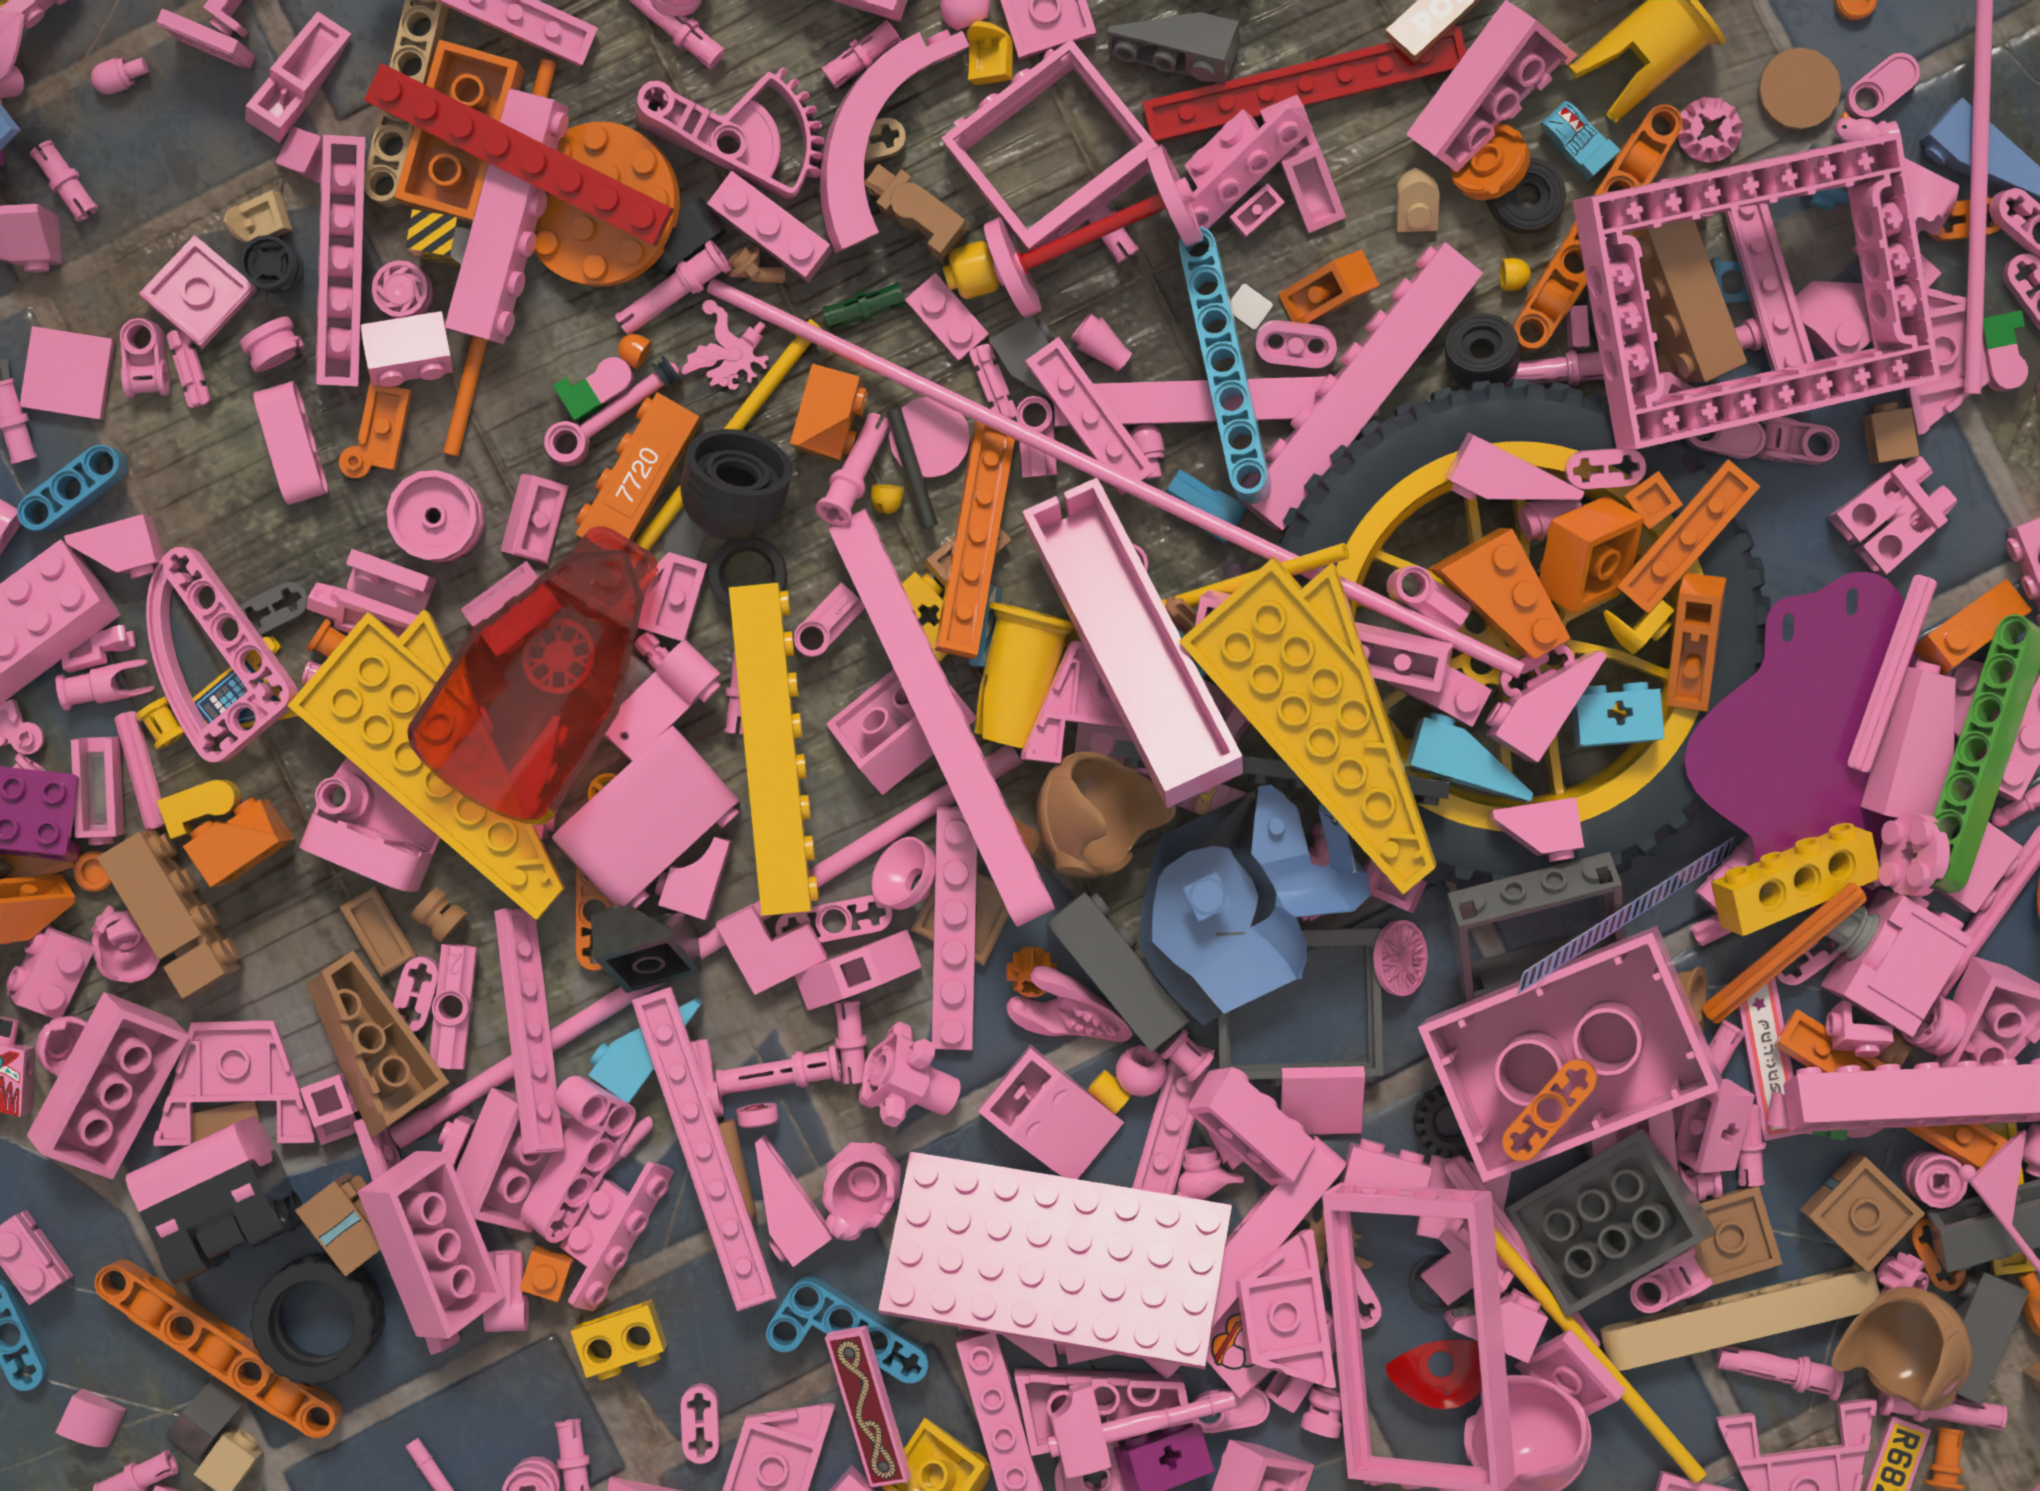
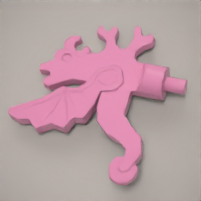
[681,300,769,390]

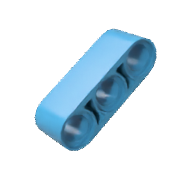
[17,444,129,533]

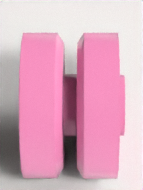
[387,470,485,563]

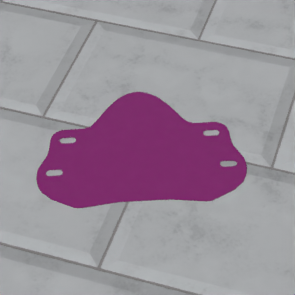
[1684,572,1917,912]

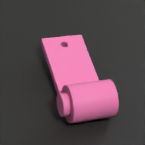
[598,639,721,762]

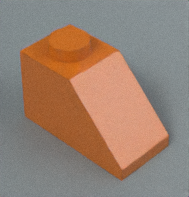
[1278,249,1380,324]
[0,874,75,944]

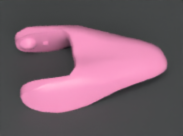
[1006,966,1133,1042]

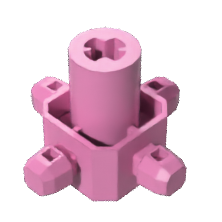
[858,1022,961,1127]

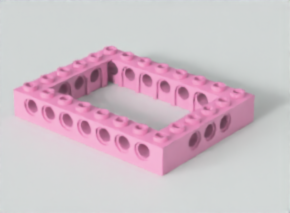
[1572,132,1941,449]

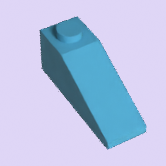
[1404,713,1533,803]
[588,998,703,1103]

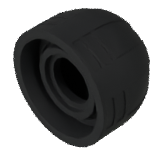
[680,429,793,541]

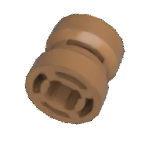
[410,886,468,943]

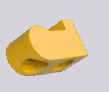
[157,780,242,839]

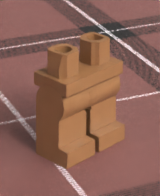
[864,164,969,265]

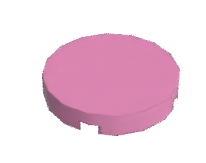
[889,397,970,479]

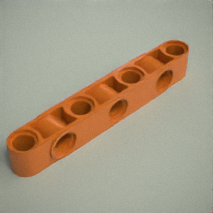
[1512,104,1682,353]
[95,1260,343,1438]

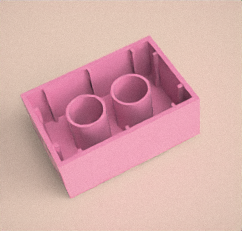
[1418,925,1722,1183]

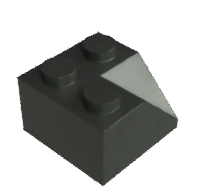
[590,905,702,993]

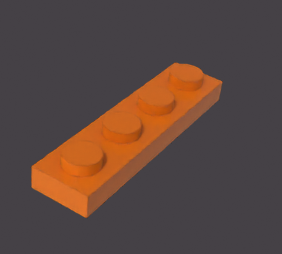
[1616,459,1760,614]

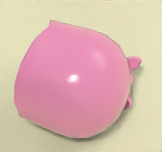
[91,905,160,983]

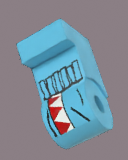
[1540,101,1620,182]

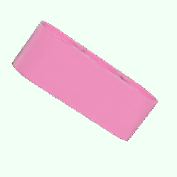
[253,381,328,505]

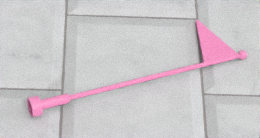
[1959,1130,2040,1274]

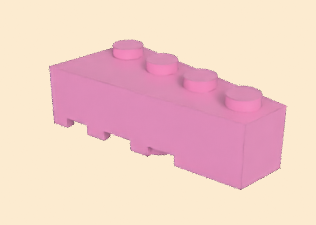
[1406,0,1577,172]
[1015,1367,1192,1456]

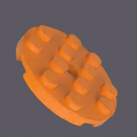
[534,122,680,287]

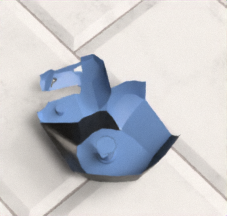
[1139,785,1371,1025]

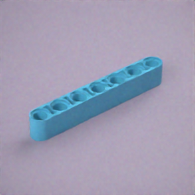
[1179,227,1271,504]

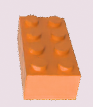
[394,39,525,224]

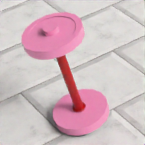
[984,144,1203,318]

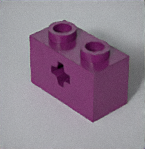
[1113,1423,1214,1491]

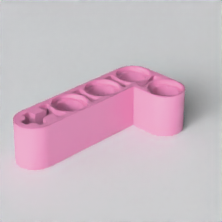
[521,1076,636,1243]

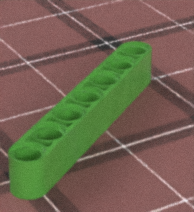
[1932,614,2040,893]

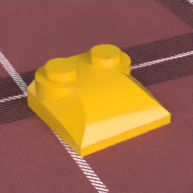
[880,1418,991,1491]

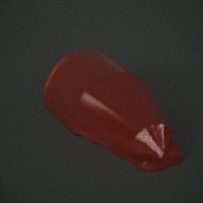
[407,526,658,825]

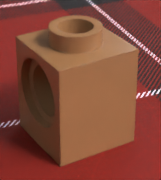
[1862,402,1919,466]

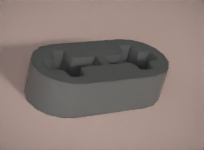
[235,582,310,636]

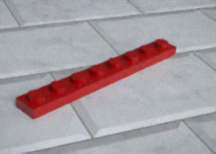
[1142,25,1466,143]
[364,63,674,246]

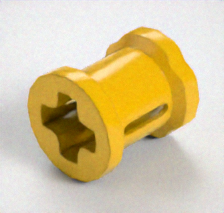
[135,697,186,750]

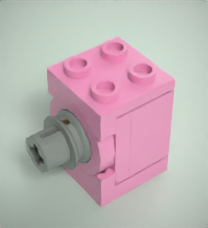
[1820,889,1973,1037]

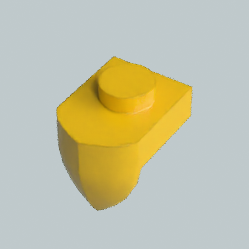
[967,21,1013,86]
[1603,599,1674,655]

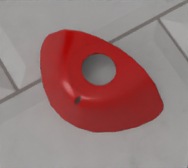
[1385,1339,1482,1409]

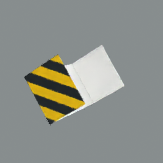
[405,209,470,267]

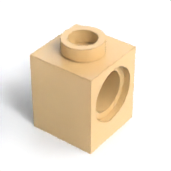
[194,1427,264,1491]

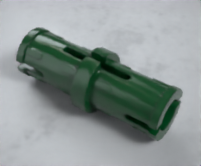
[822,281,907,332]

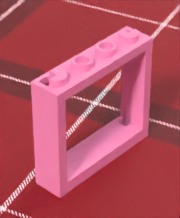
[941,39,1158,252]

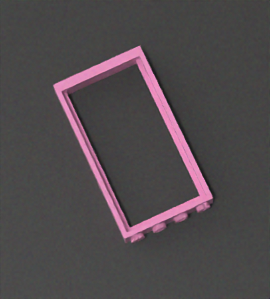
[1322,1182,1515,1491]

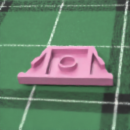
[1905,288,1991,435]
[1236,1229,1336,1388]
[722,1403,835,1491]

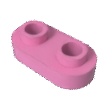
[1255,320,1337,368]

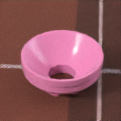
[872,837,936,910]

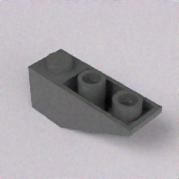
[1107,12,1240,85]
[989,316,1055,403]

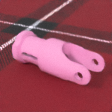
[55,659,155,711]

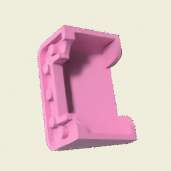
[552,726,740,909]

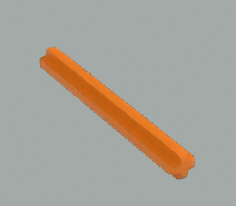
[1702,882,1867,1024]

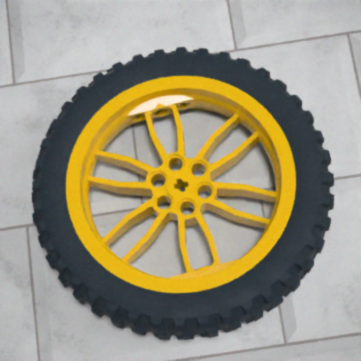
[1266,379,1771,890]

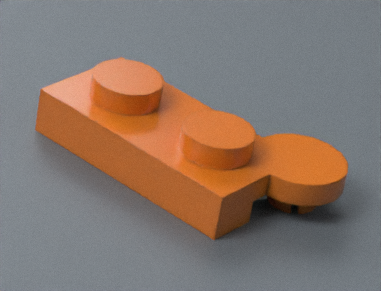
[339,382,413,479]

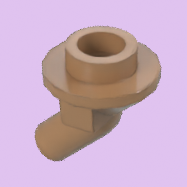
[727,246,785,283]

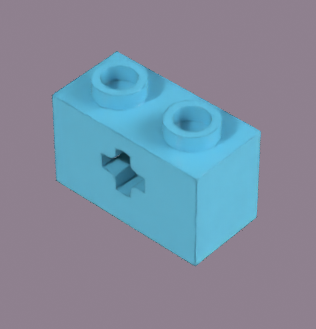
[1572,682,1665,748]

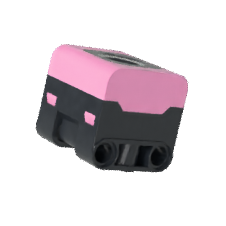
[126,1116,304,1284]

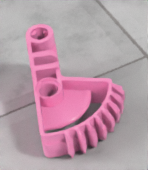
[635,67,824,200]

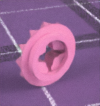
[1677,97,1743,163]

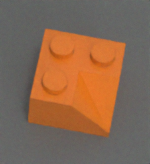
[790,364,868,463]
[1539,495,1644,613]
[183,797,295,887]

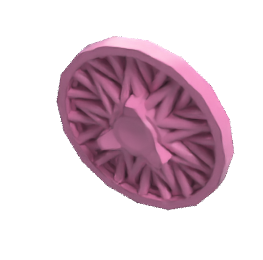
[1373,920,1428,996]

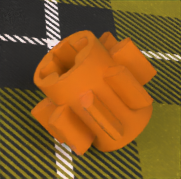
[1006,946,1057,997]

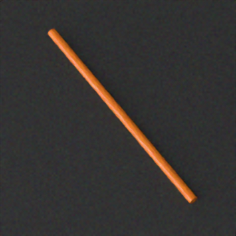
[443,59,557,457]

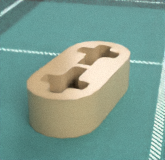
[864,118,906,164]

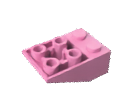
[978,1044,1124,1179]

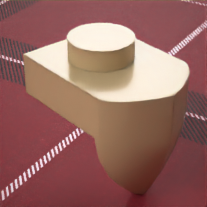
[1396,168,1440,232]
[223,190,292,244]

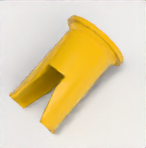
[1567,0,1726,125]
[974,601,1075,749]

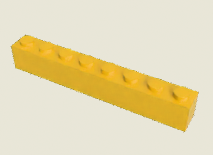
[729,583,819,916]

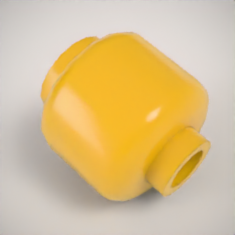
[943,241,1000,300]

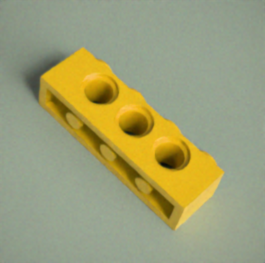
[1711,823,1879,936]

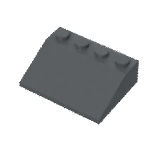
[1505,1129,1717,1317]

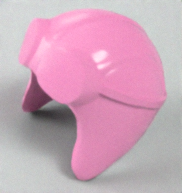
[1464,1375,1592,1491]

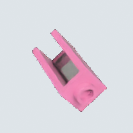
[71,736,126,845]

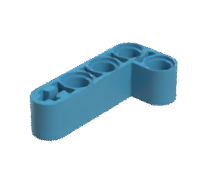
[766,1275,929,1383]

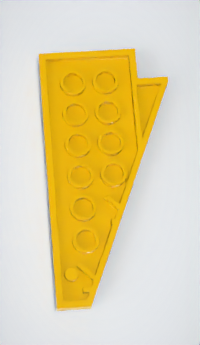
[1178,557,1437,894]
[287,609,565,920]

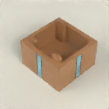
[1799,1151,1925,1273]
[295,1171,381,1276]

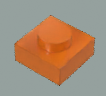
[1623,471,1683,530]

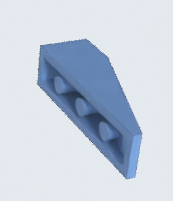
[1920,97,2040,204]

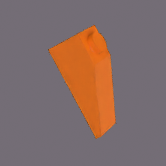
[1666,573,1727,712]
[1915,578,2032,675]

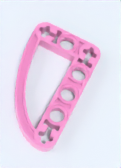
[146,547,298,762]

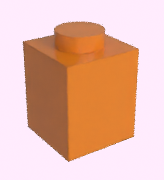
[519,1244,576,1302]

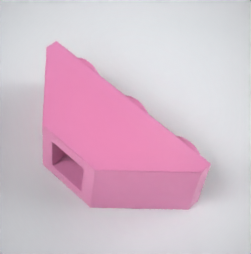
[794,929,922,1010]

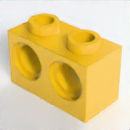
[570,1299,668,1380]

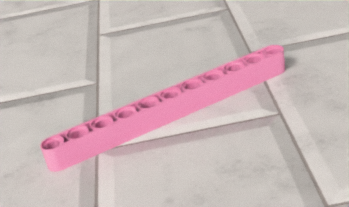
[828,509,1055,927]

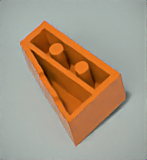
[1428,528,1571,659]

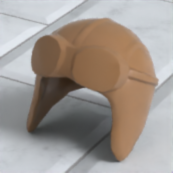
[1037,751,1176,879]
[1831,1286,1972,1411]

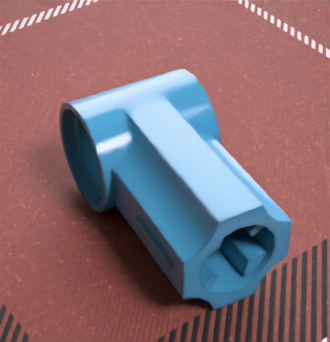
[1165,469,1248,544]

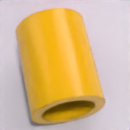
[1087,1069,1131,1114]

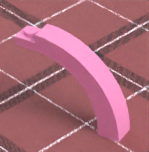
[820,30,969,254]

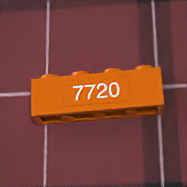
[575,392,703,560]

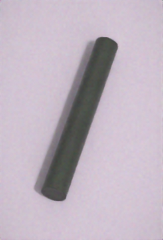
[886,408,938,529]

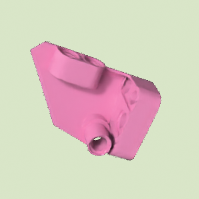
[299,705,492,892]

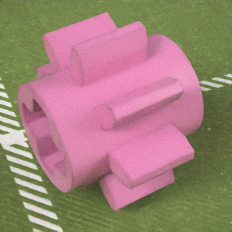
[1877,1252,1929,1294]

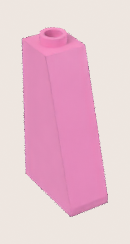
[1861,660,1956,818]

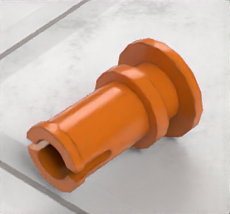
[1924,1427,1966,1491]

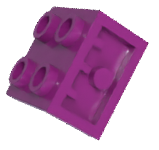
[0,766,81,862]

